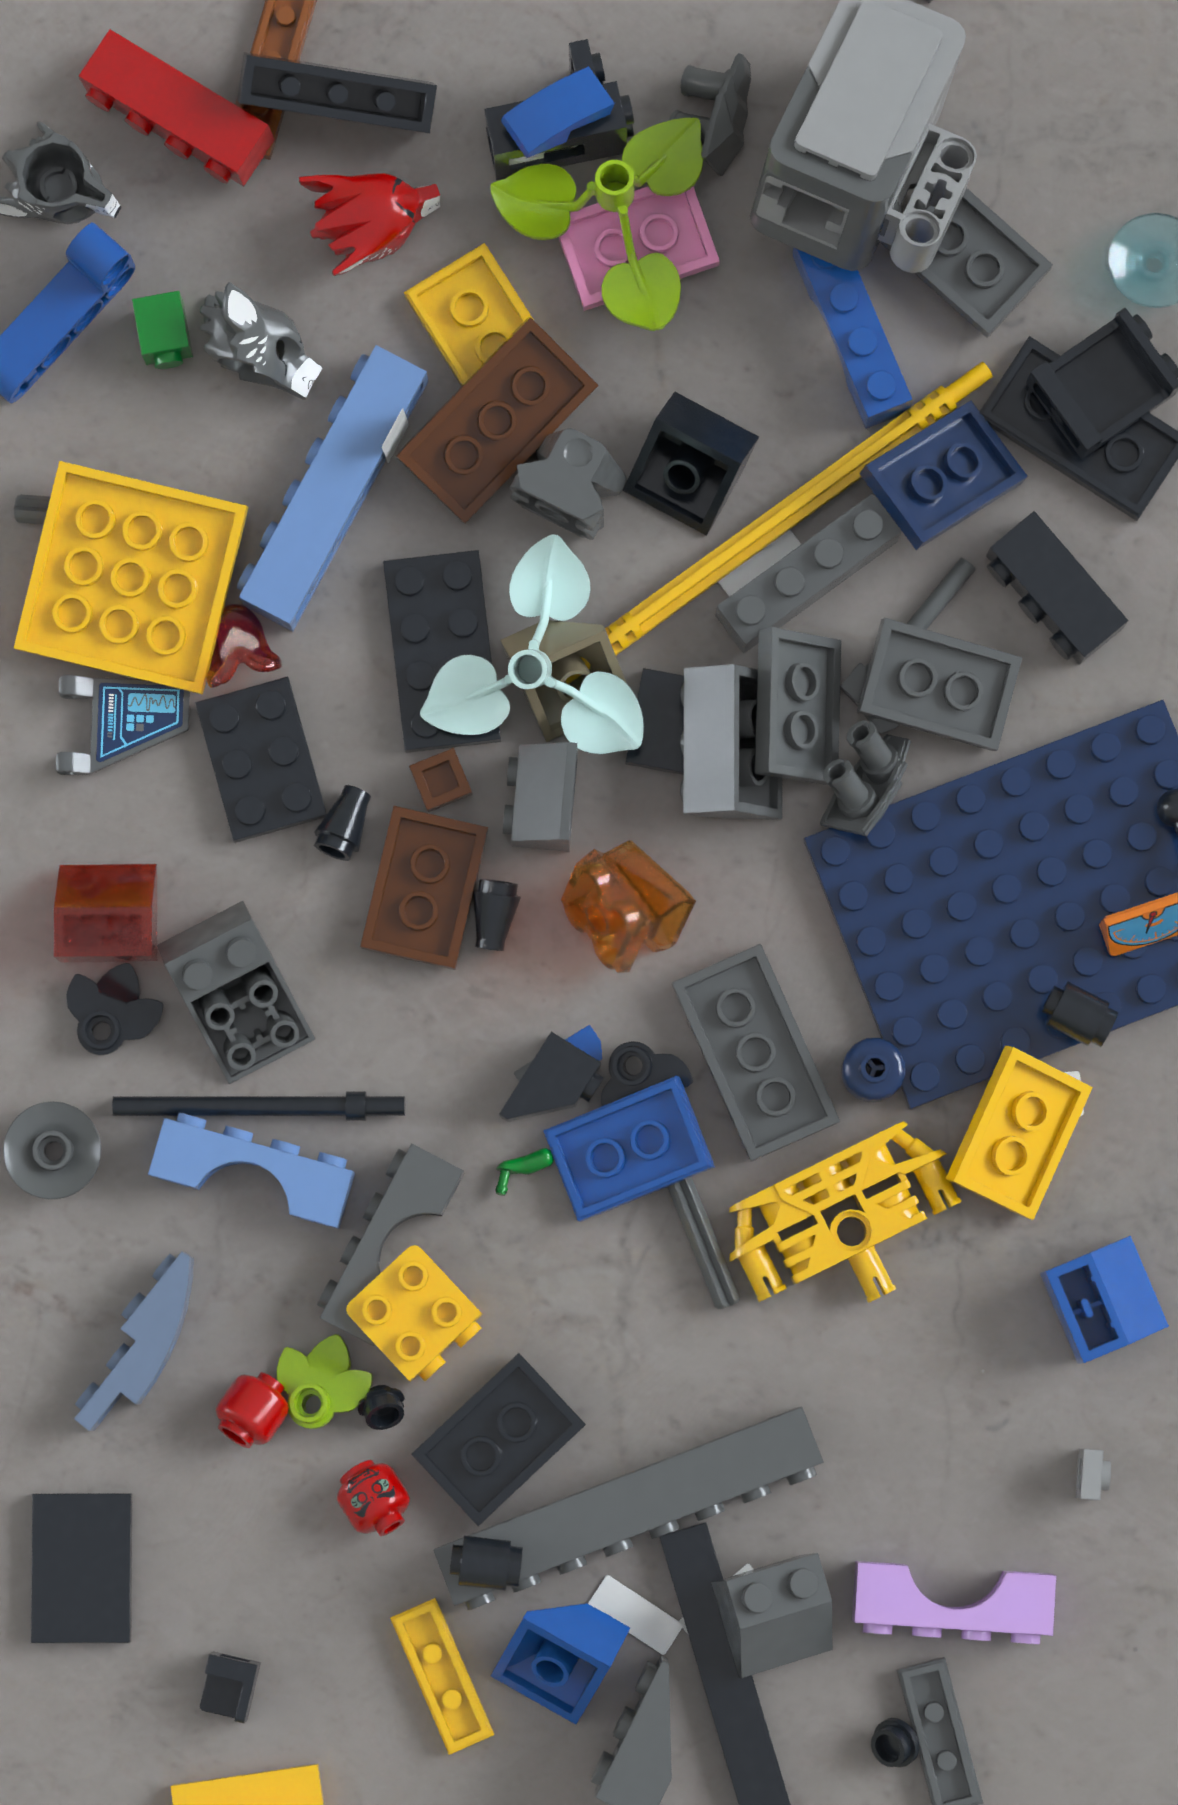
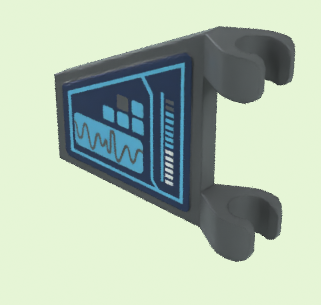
[56,675,190,775]

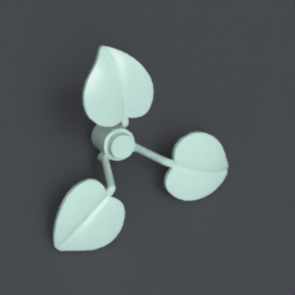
[420,534,644,754]

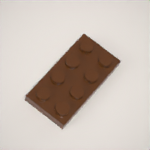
[395,317,599,523]

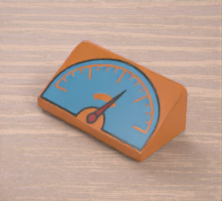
[1099,892,1178,956]

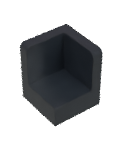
[200,1651,261,1723]

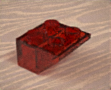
[54,864,157,962]

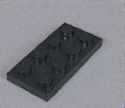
[383,550,501,753]

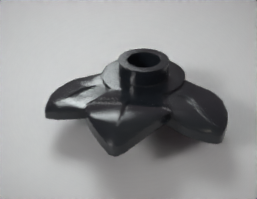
[66,963,164,1055]
[601,1041,694,1106]

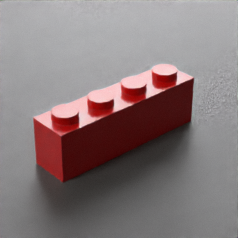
[79,29,275,187]

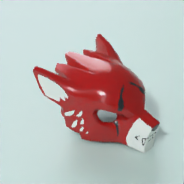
[299,173,440,276]

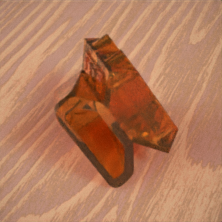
[561,840,696,973]

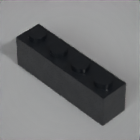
[237,52,437,133]

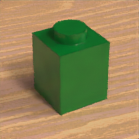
[132,291,193,369]

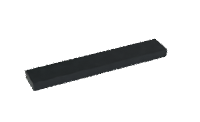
[659,1522,791,1805]

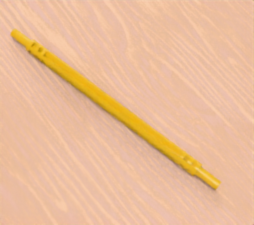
[565,362,993,684]

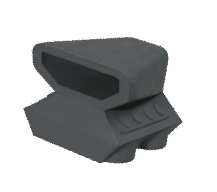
[509,428,627,540]

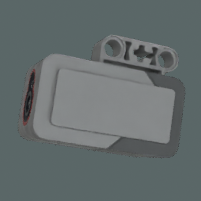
[750,0,977,273]

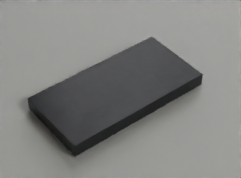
[980,336,1178,521]

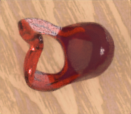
[206,604,282,688]

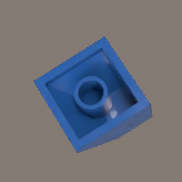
[491,1603,630,1724]

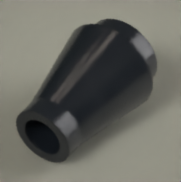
[314,785,371,861]
[473,879,521,951]

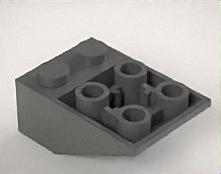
[157,901,315,1084]
[591,1655,672,1805]

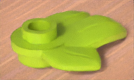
[277,1334,373,1429]

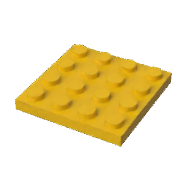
[14,461,248,695]

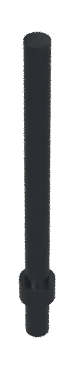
[112,1091,405,1121]

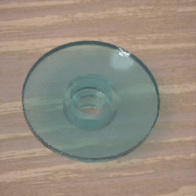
[1108,213,1178,308]

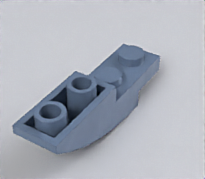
[74,1251,194,1431]

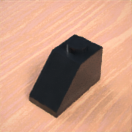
[499,1031,604,1122]

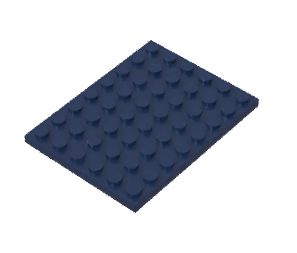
[803,699,1178,1109]

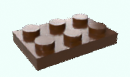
[360,806,489,970]

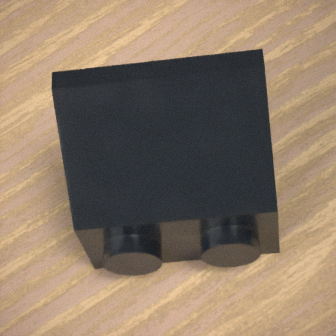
[623,392,759,536]

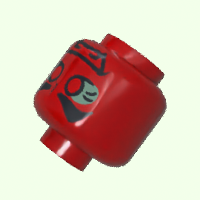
[337,1460,410,1536]

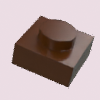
[409,748,472,812]

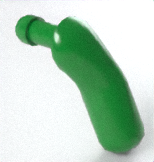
[495,1148,554,1196]

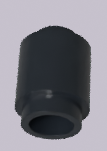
[1041,981,1118,1047]
[449,1535,523,1591]

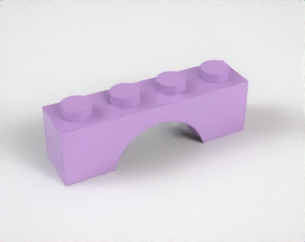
[852,1561,1056,1644]

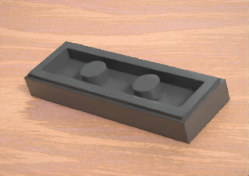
[896,1657,983,1805]

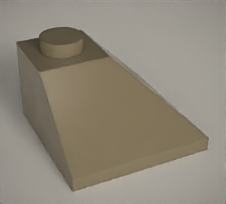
[501,620,627,742]

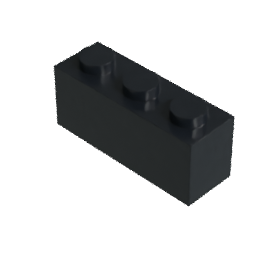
[986,511,1129,665]

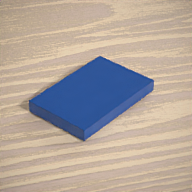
[543,1076,715,1222]

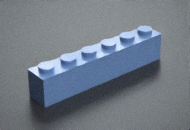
[237,345,428,632]

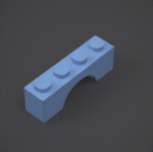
[148,1113,355,1229]

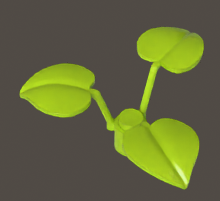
[490,118,703,331]

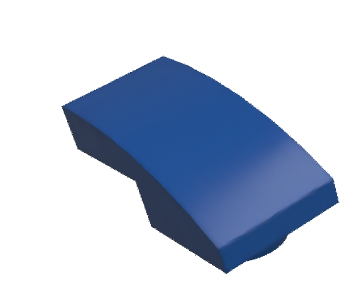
[501,66,615,159]

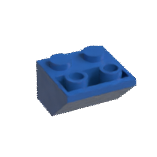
[1040,1236,1169,1364]

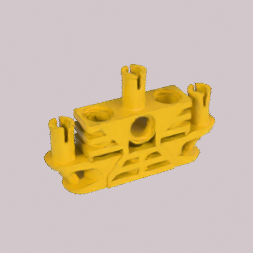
[729,1121,962,1303]

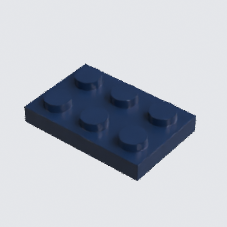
[859,401,1028,550]

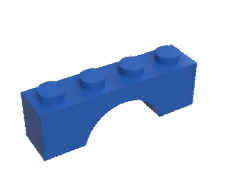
[793,248,913,429]

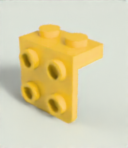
[346,1245,483,1382]

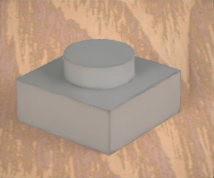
[1075,1449,1111,1500]

